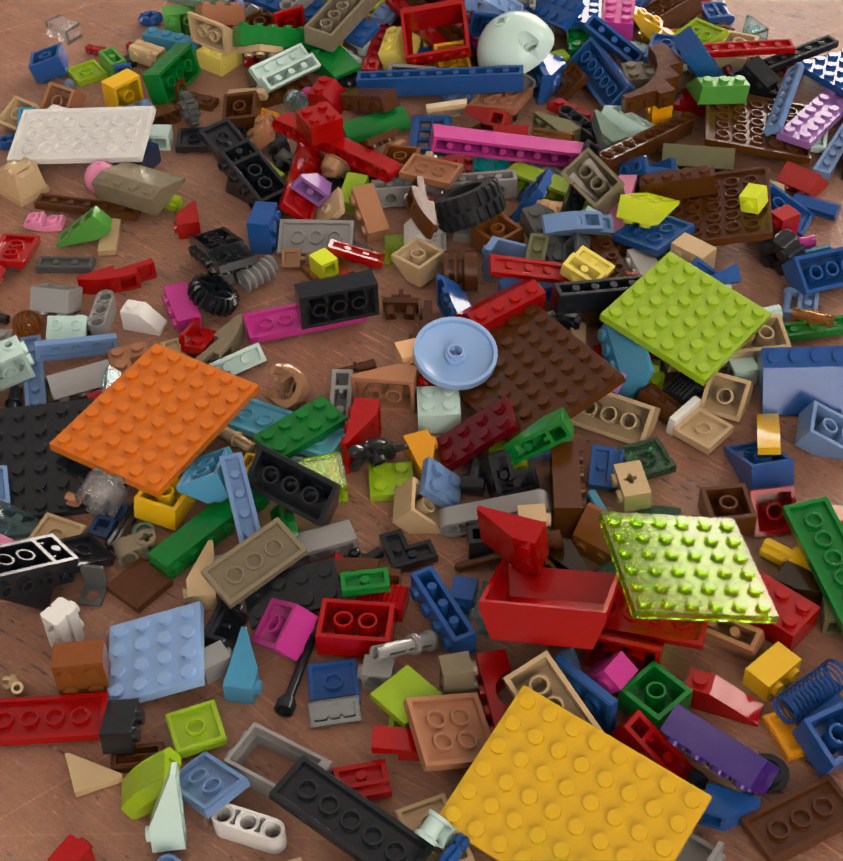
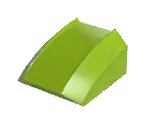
[121,747,181,820]

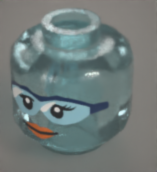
[283,89,308,113]

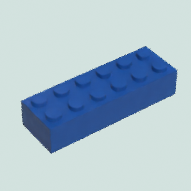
[568,37,637,107]

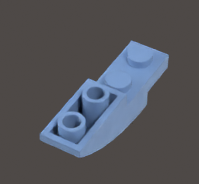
[541,211,615,236]

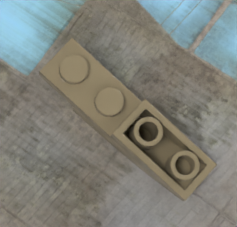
[196,313,244,364]

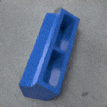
[793,192,842,221]

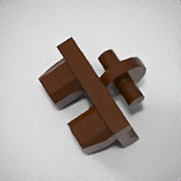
[382,289,419,320]

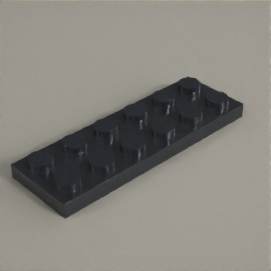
[269,755,434,861]

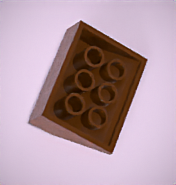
[634,0,703,30]

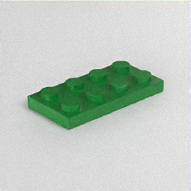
[252,395,348,458]

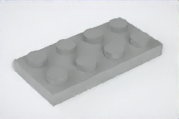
[277,219,355,256]

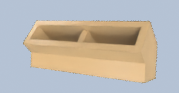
[424,98,468,118]

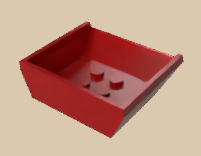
[479,559,623,650]

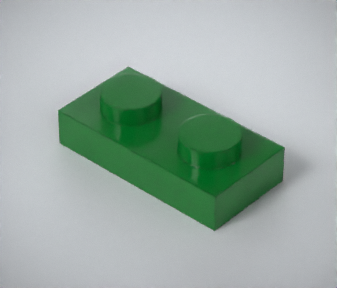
[340,567,390,597]

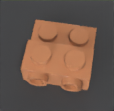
[246,111,276,150]

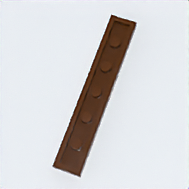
[34,193,142,221]

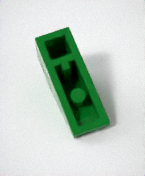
[503,407,574,465]

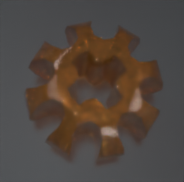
[12,310,42,337]

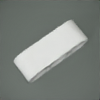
[211,803,287,854]

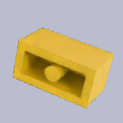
[742,641,802,702]

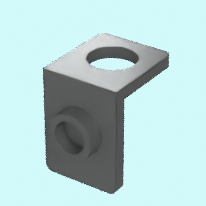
[78,564,108,607]

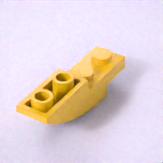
[633,6,674,40]

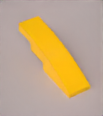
[757,413,781,455]

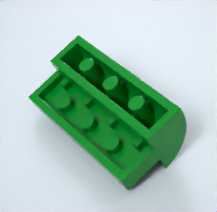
[343,105,411,143]

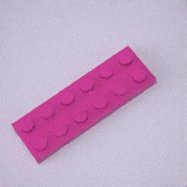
[243,303,367,344]

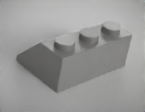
[46,359,114,402]

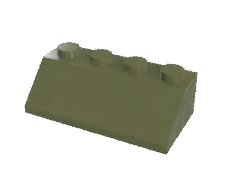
[662,143,736,172]

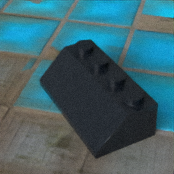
[247,444,340,526]

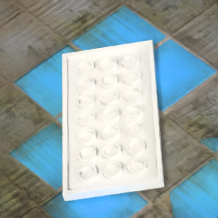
[6,106,156,164]

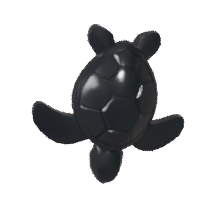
[348,438,409,472]

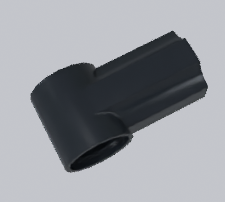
[461,455,486,496]

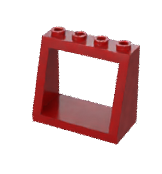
[400,0,472,65]

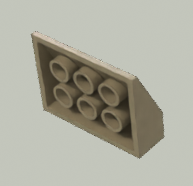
[92,162,186,216]

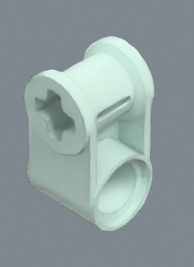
[414,808,458,851]

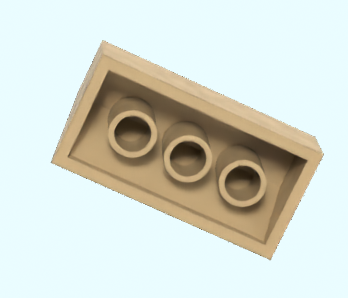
[571,392,661,448]

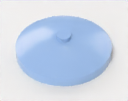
[413,317,498,390]

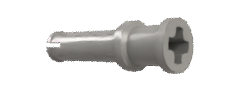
[369,629,438,662]

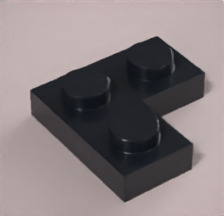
[379,529,438,572]

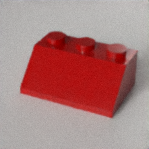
[583,630,664,677]

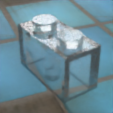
[45,15,82,45]

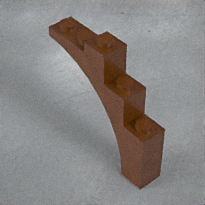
[621,43,684,114]

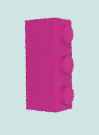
[161,281,203,334]

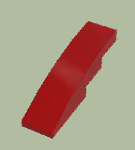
[371,725,469,769]

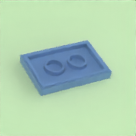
[180,751,250,819]

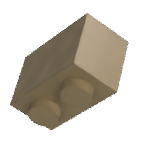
[438,651,478,695]

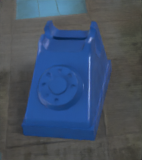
[527,53,567,104]

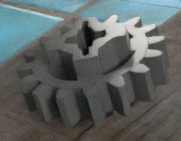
[178,90,201,128]

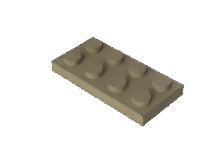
[201,517,307,609]

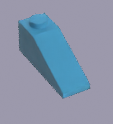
[222,626,263,705]

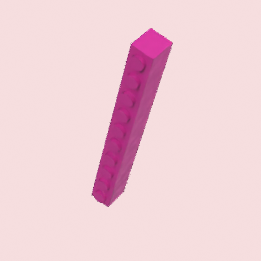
[429,124,599,167]

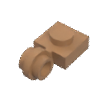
[281,248,313,268]

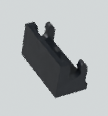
[204,599,248,650]

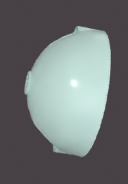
[477,11,554,74]

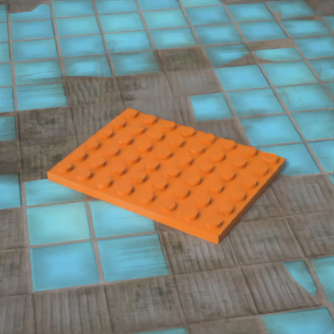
[49,343,260,498]

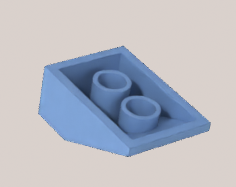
[794,400,843,460]

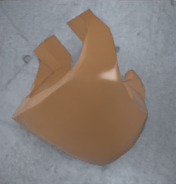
[261,363,311,409]

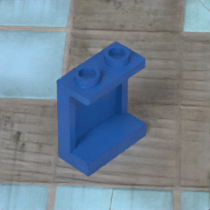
[619,155,677,183]

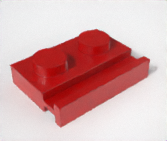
[333,759,392,801]

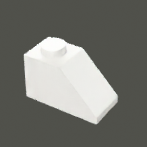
[120,299,168,336]

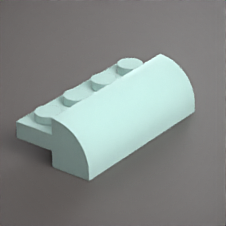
[248,43,321,94]

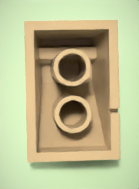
[0,157,50,207]

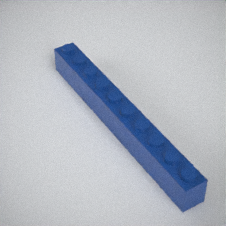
[356,65,524,97]

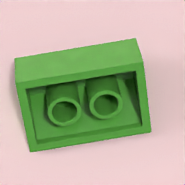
[686,75,750,105]

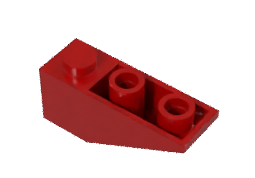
[464,106,513,130]

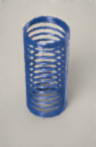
[772,659,843,725]

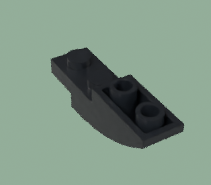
[268,132,292,174]

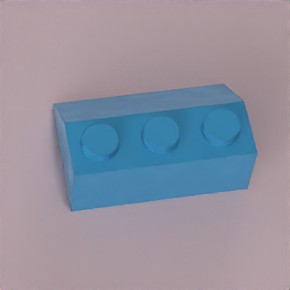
[176,446,233,503]

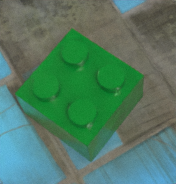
[617,660,693,733]

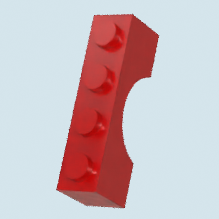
[476,649,511,734]

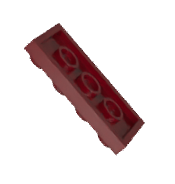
[436,395,519,471]

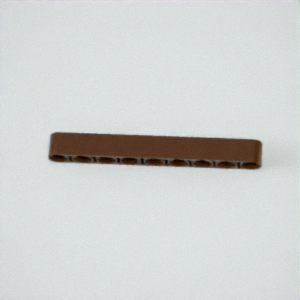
[598,112,696,172]

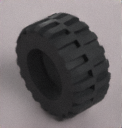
[433,177,506,233]

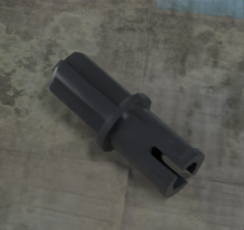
[5,385,23,408]

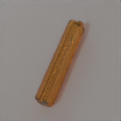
[532,127,576,141]

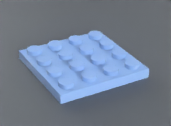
[107,601,205,703]

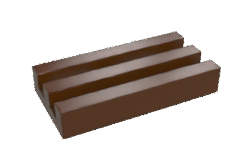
[111,742,165,773]

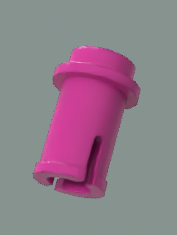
[797,235,816,248]

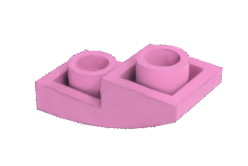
[23,211,66,232]

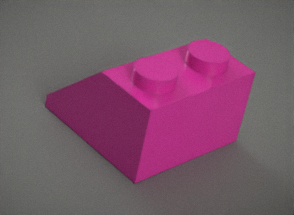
[250,598,319,661]

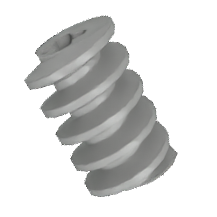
[236,255,279,292]

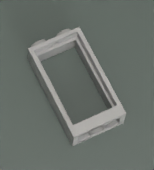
[224,722,334,797]

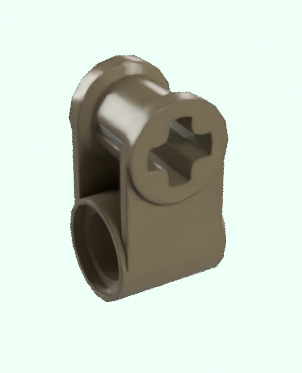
[113,529,159,567]

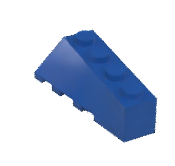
[436,273,473,317]

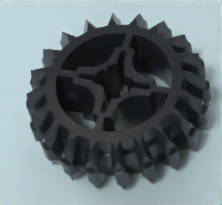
[187,273,240,317]

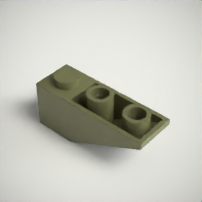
[532,111,581,142]

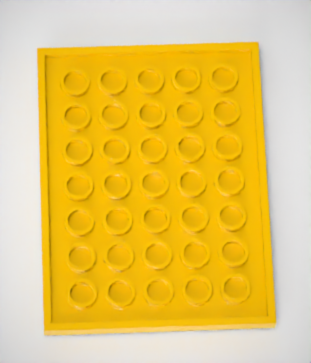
[439,685,712,861]

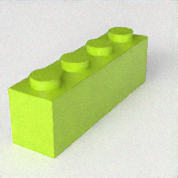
[507,162,570,202]

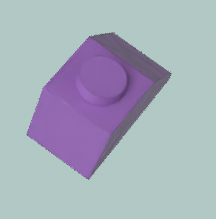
[290,173,332,207]

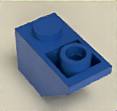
[698,782,761,832]

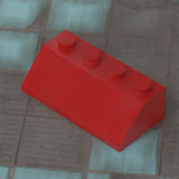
[455,279,546,334]

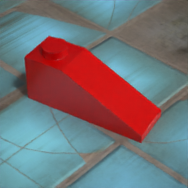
[685,668,764,727]
[610,709,694,780]

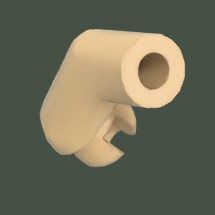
[2,674,25,695]

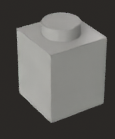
[204,640,233,684]

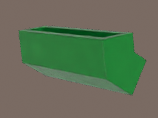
[270,504,299,537]

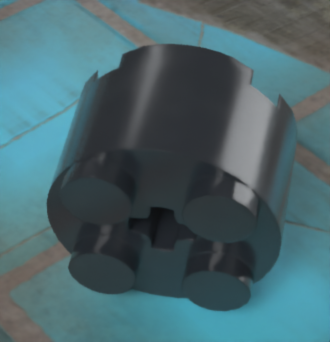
[760,229,805,275]

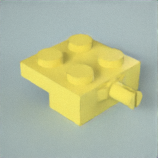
[559,245,615,281]

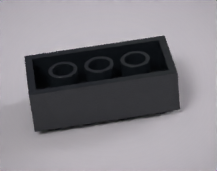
[294,269,380,330]

